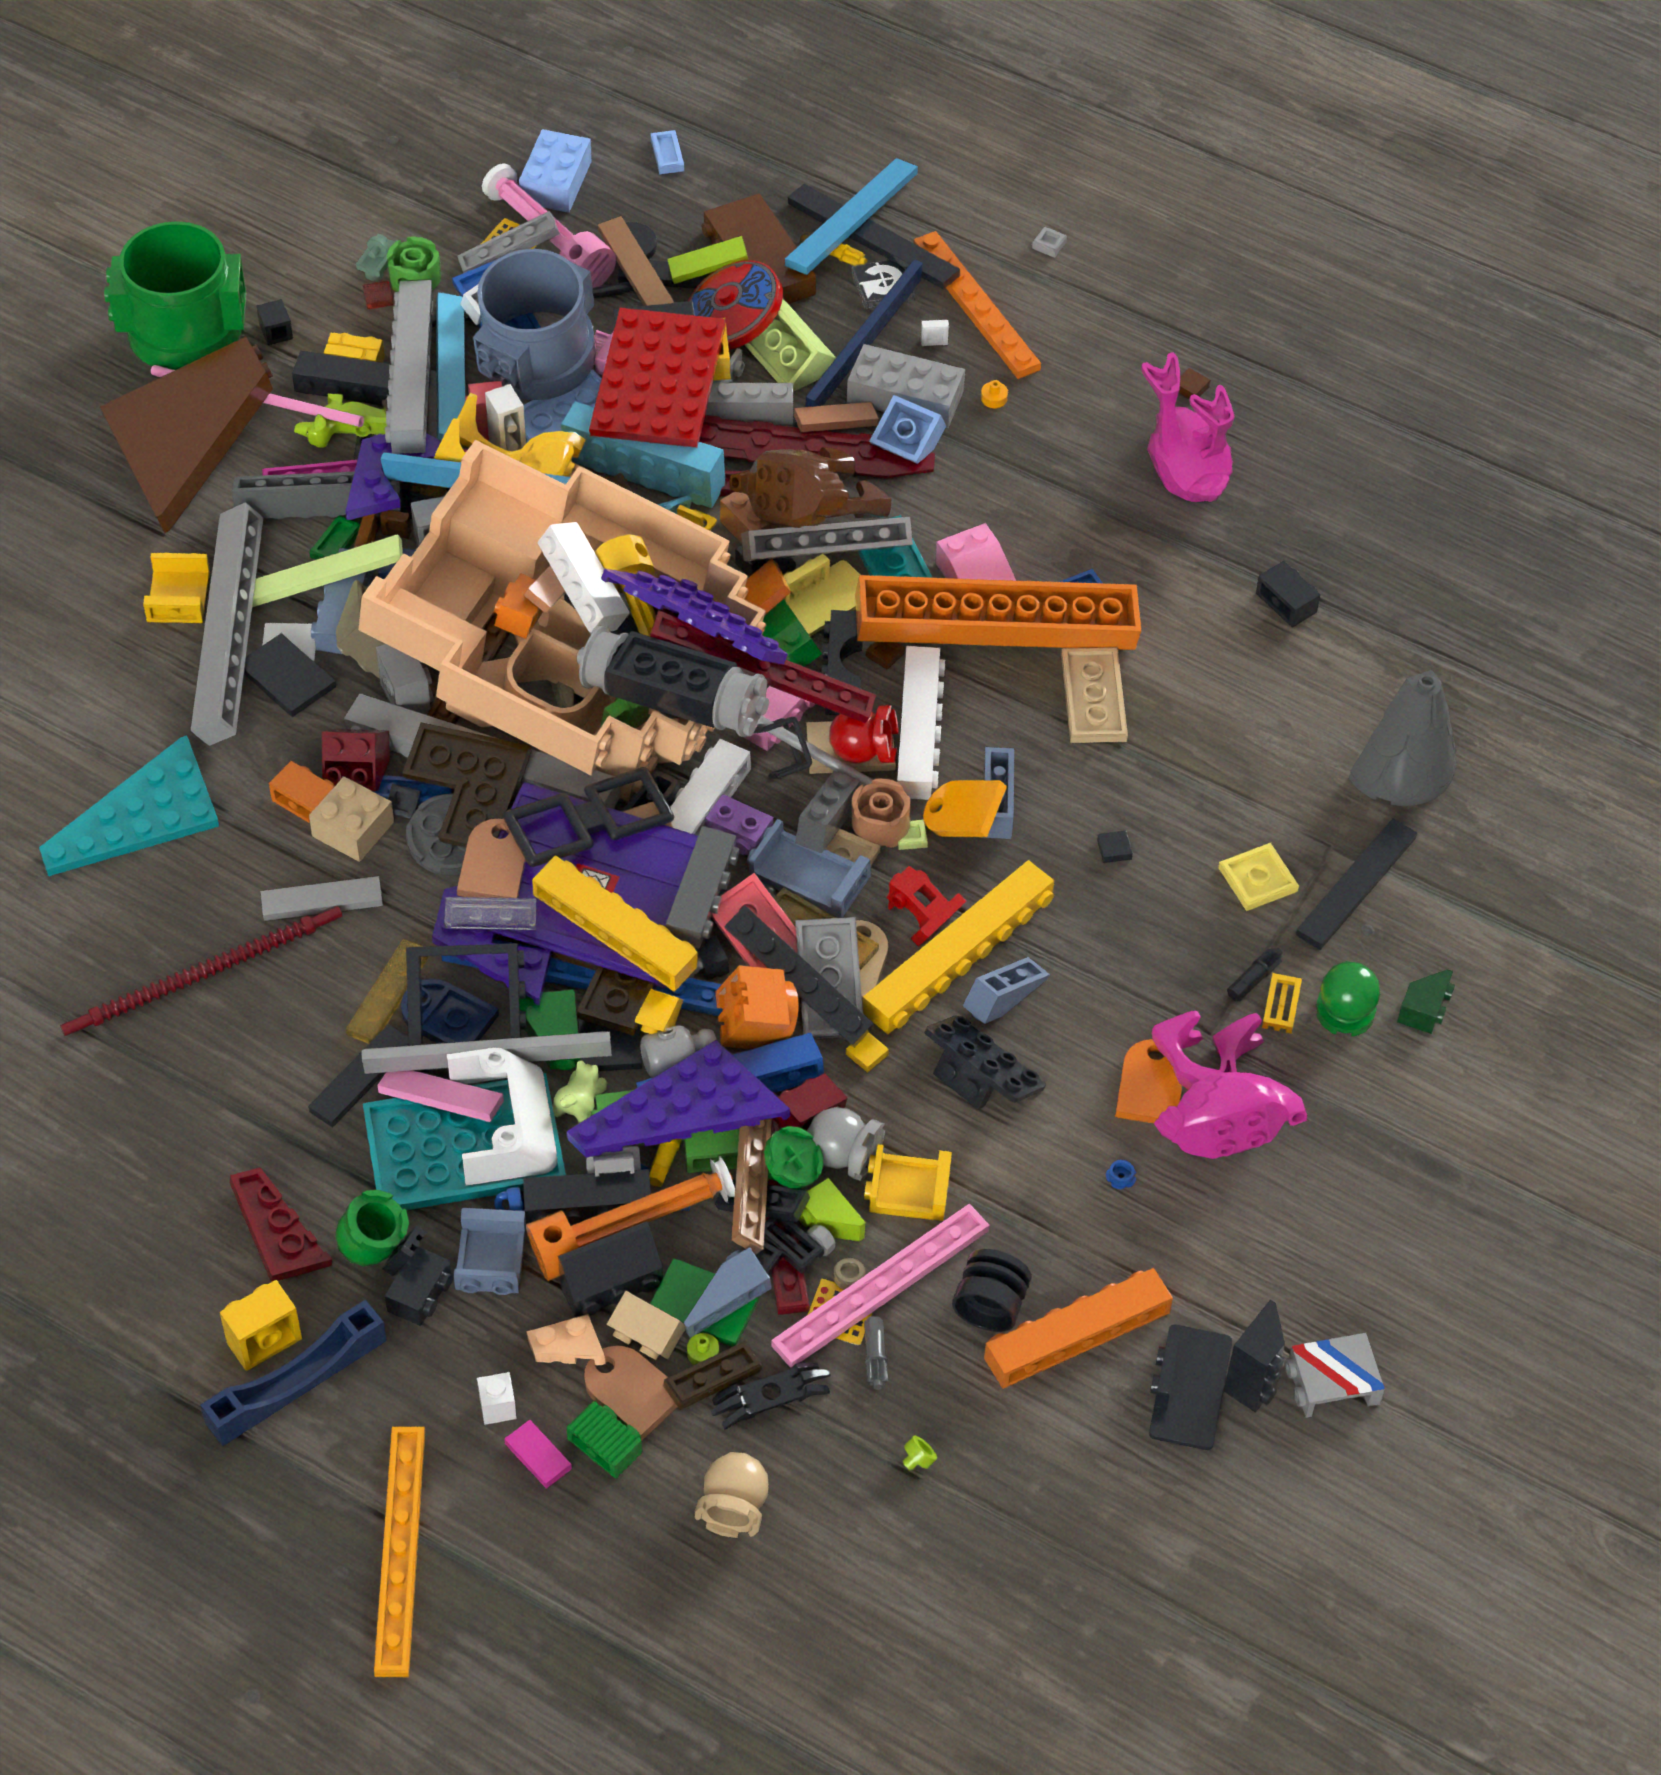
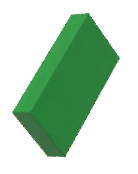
[309,515,361,560]

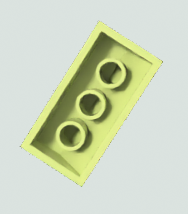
[745,299,836,392]

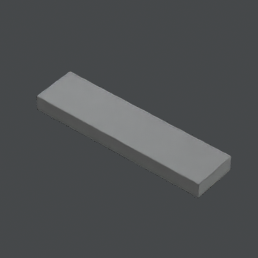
[457,211,560,273]
[260,876,383,921]

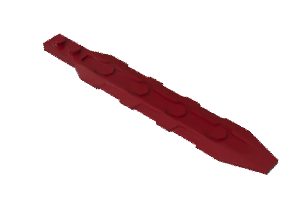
[699,415,935,478]

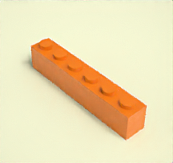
[984,1268,1173,1389]

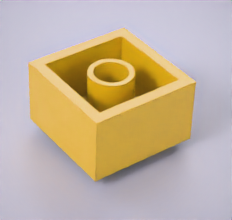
[220,1280,302,1371]

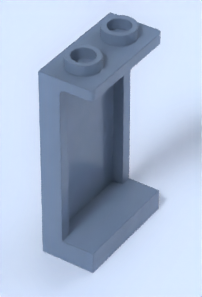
[747,819,871,918]

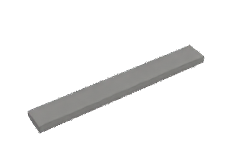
[362,1031,612,1074]

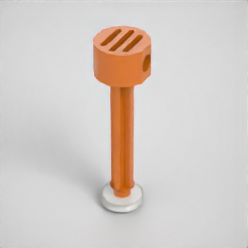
[526,1156,735,1281]

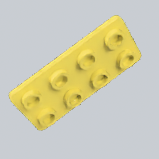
[783,553,861,636]

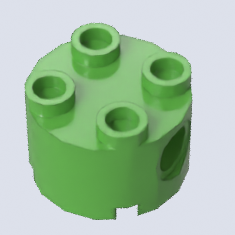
[387,236,441,292]

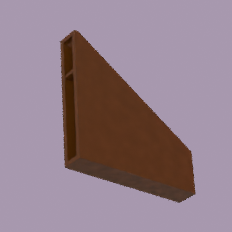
[100,337,273,533]

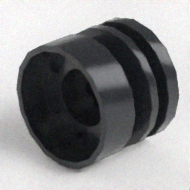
[952,1249,1032,1332]

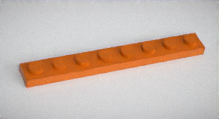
[913,231,1041,379]

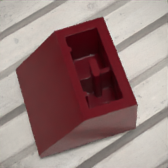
[322,729,390,791]

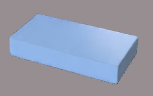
[650,130,684,174]

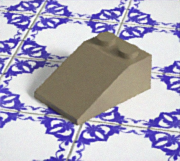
[336,580,385,678]

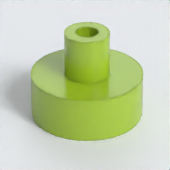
[687,1333,719,1365]
[903,1435,937,1470]

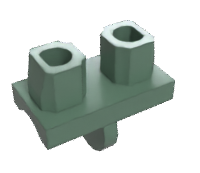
[356,234,398,282]

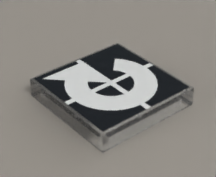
[851,260,915,309]

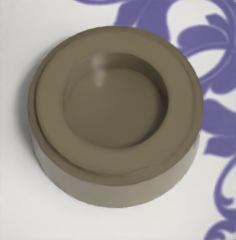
[833,1258,866,1290]

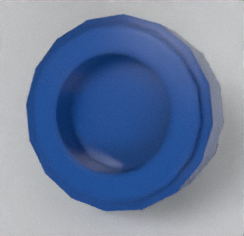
[494,1186,525,1211]

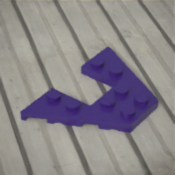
[346,433,450,520]
[432,886,551,1005]

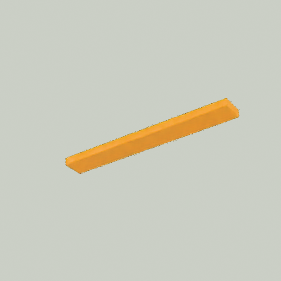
[374,1427,425,1677]

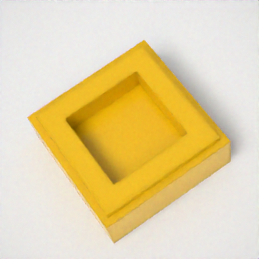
[846,1033,889,1073]

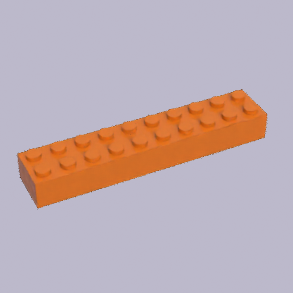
[855,575,1141,650]

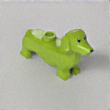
[294,393,387,448]

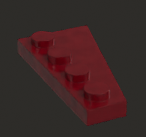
[230,1167,332,1282]

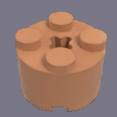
[852,778,910,848]

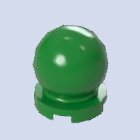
[1316,961,1381,1036]
[335,1190,409,1266]

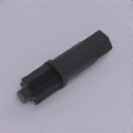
[1227,948,1283,1001]

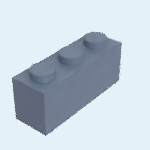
[982,747,1014,839]

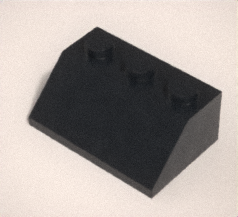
[558,1221,663,1318]
[1223,1299,1285,1413]

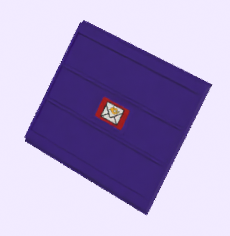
[461,782,698,988]

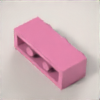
[744,686,815,751]

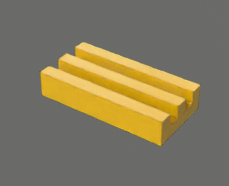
[1262,973,1302,1034]

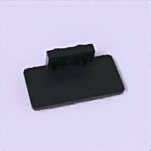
[924,1015,1046,1109]
[1149,1324,1232,1450]

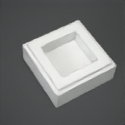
[921,320,949,346]

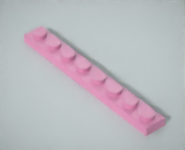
[771,1204,990,1368]

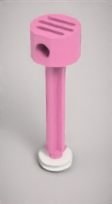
[482,163,616,288]

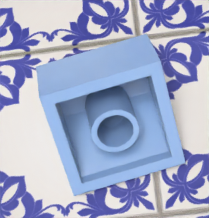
[869,395,946,464]

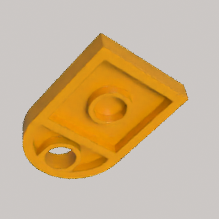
[923,780,1007,837]

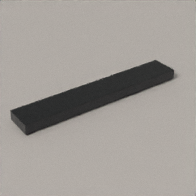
[1296,818,1417,950]

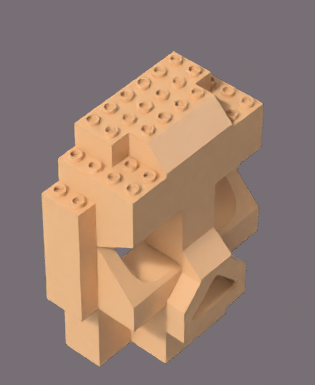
[358,440,766,802]

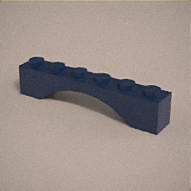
[200,1299,387,1446]

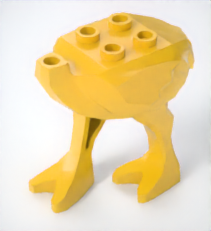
[434,392,586,477]

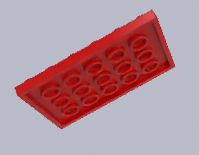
[589,308,726,448]

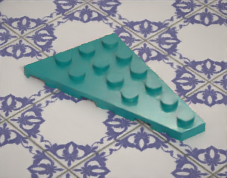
[39,735,219,876]

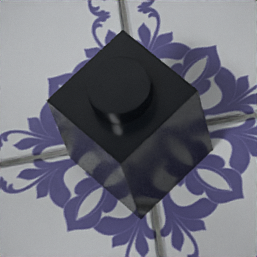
[256,299,293,345]

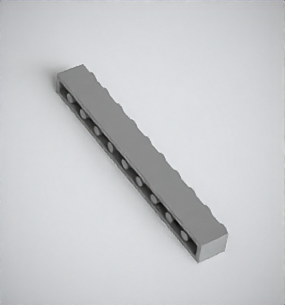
[385,280,433,454]
[191,502,263,746]
[344,694,621,809]

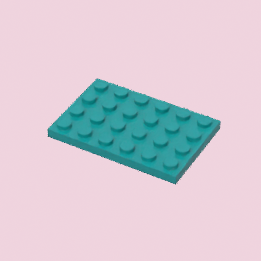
[363,1073,566,1210]

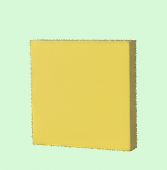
[1218,843,1299,911]

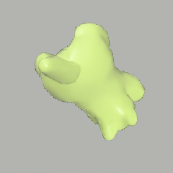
[552,1060,608,1123]

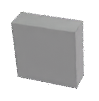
[1032,227,1067,258]

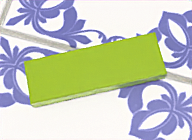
[667,236,749,284]

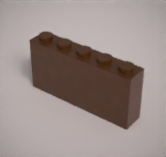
[701,193,816,304]

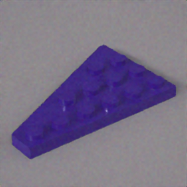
[601,568,788,664]

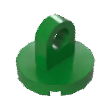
[764,1126,824,1189]

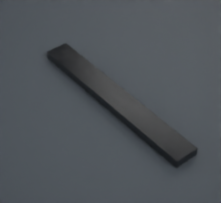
[788,184,960,290]

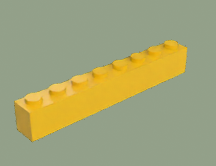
[862,860,1054,1035]

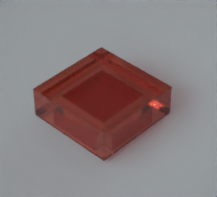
[362,281,393,309]

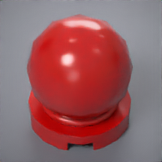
[829,705,899,764]

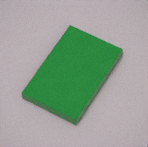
[650,1258,761,1347]

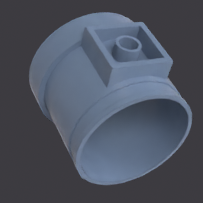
[473,249,596,400]

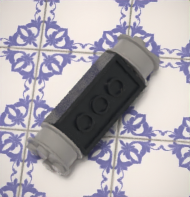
[577,626,769,737]

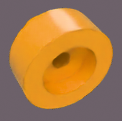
[981,380,1008,408]

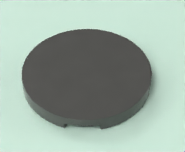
[406,793,466,875]

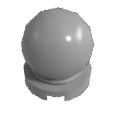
[807,1107,885,1181]

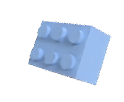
[519,129,592,213]

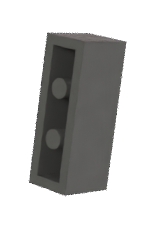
[795,771,860,853]

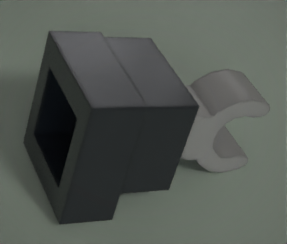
[688,936,729,981]

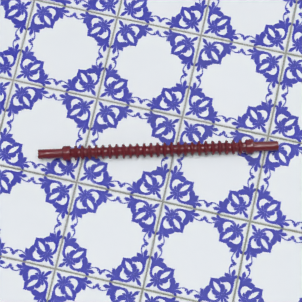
[60,906,343,1036]

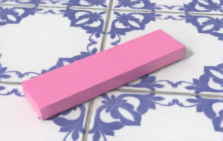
[378,1070,504,1122]

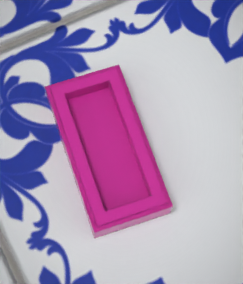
[504,1420,572,1489]

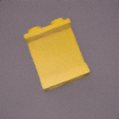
[143,553,210,623]

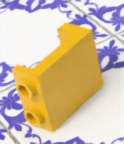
[864,1144,952,1221]

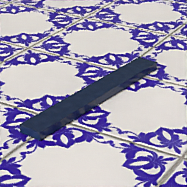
[805,259,923,407]

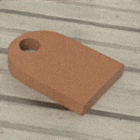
[457,819,526,904]
[584,1346,678,1440]

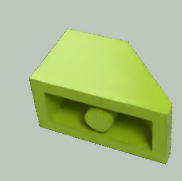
[799,1178,866,1242]

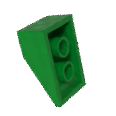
[762,599,822,667]

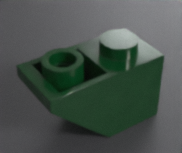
[1397,969,1455,1034]

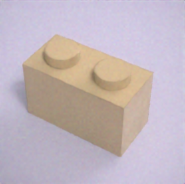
[607,1291,685,1360]

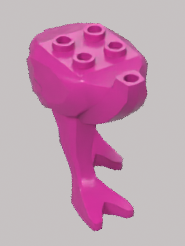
[1141,352,1235,502]
[1151,1011,1307,1159]

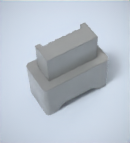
[586,1144,641,1177]

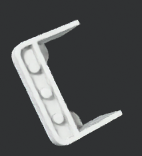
[447,1048,557,1186]

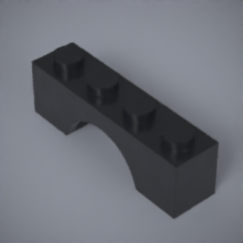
[822,610,863,716]

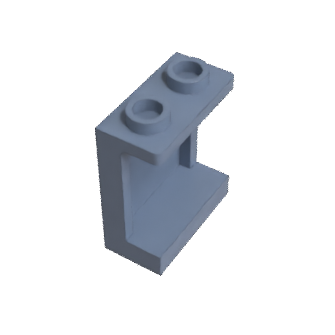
[454,1208,526,1295]

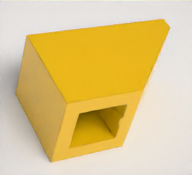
[635,989,684,1034]

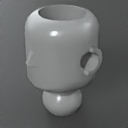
[640,1025,716,1078]

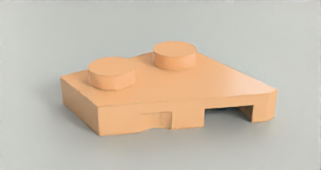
[527,1314,606,1365]

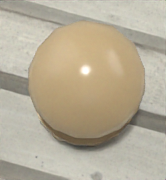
[695,1452,768,1538]

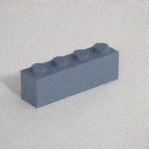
[311,548,375,654]

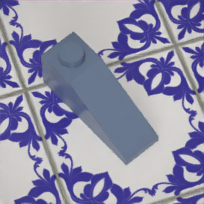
[963,957,1050,1024]
[684,1247,772,1338]

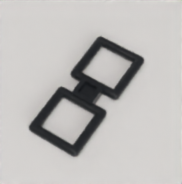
[503,767,675,867]

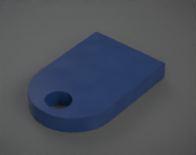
[401,979,499,1044]

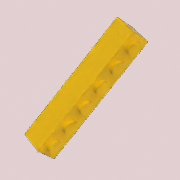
[532,855,697,992]

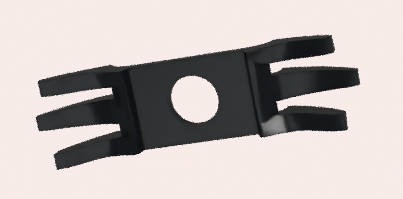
[711,1363,831,1430]

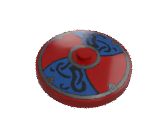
[688,260,783,350]

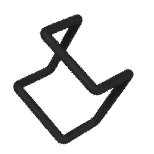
[754,717,813,778]

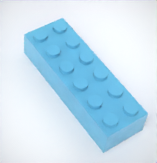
[561,401,725,508]

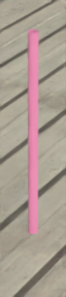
[151,365,364,427]

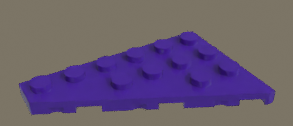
[566,1040,790,1158]

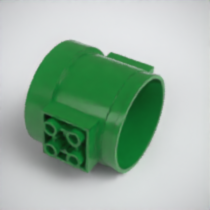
[104,221,246,370]

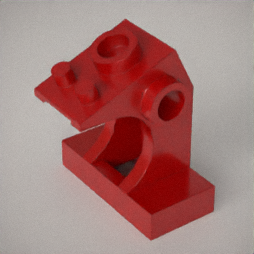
[886,866,966,947]

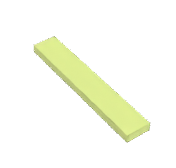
[252,534,403,607]

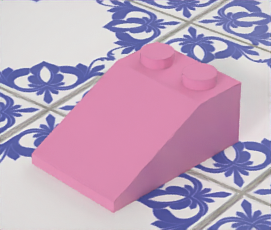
[936,523,1016,581]

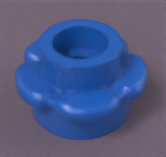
[1106,1160,1136,1190]

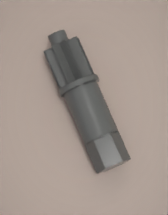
[864,1316,888,1390]

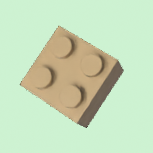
[309,776,394,862]

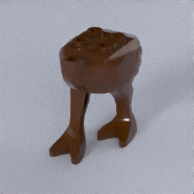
[729,447,892,528]

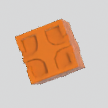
[715,965,798,1049]

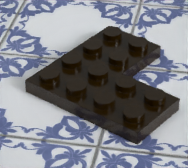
[402,722,532,848]
[542,948,657,1036]

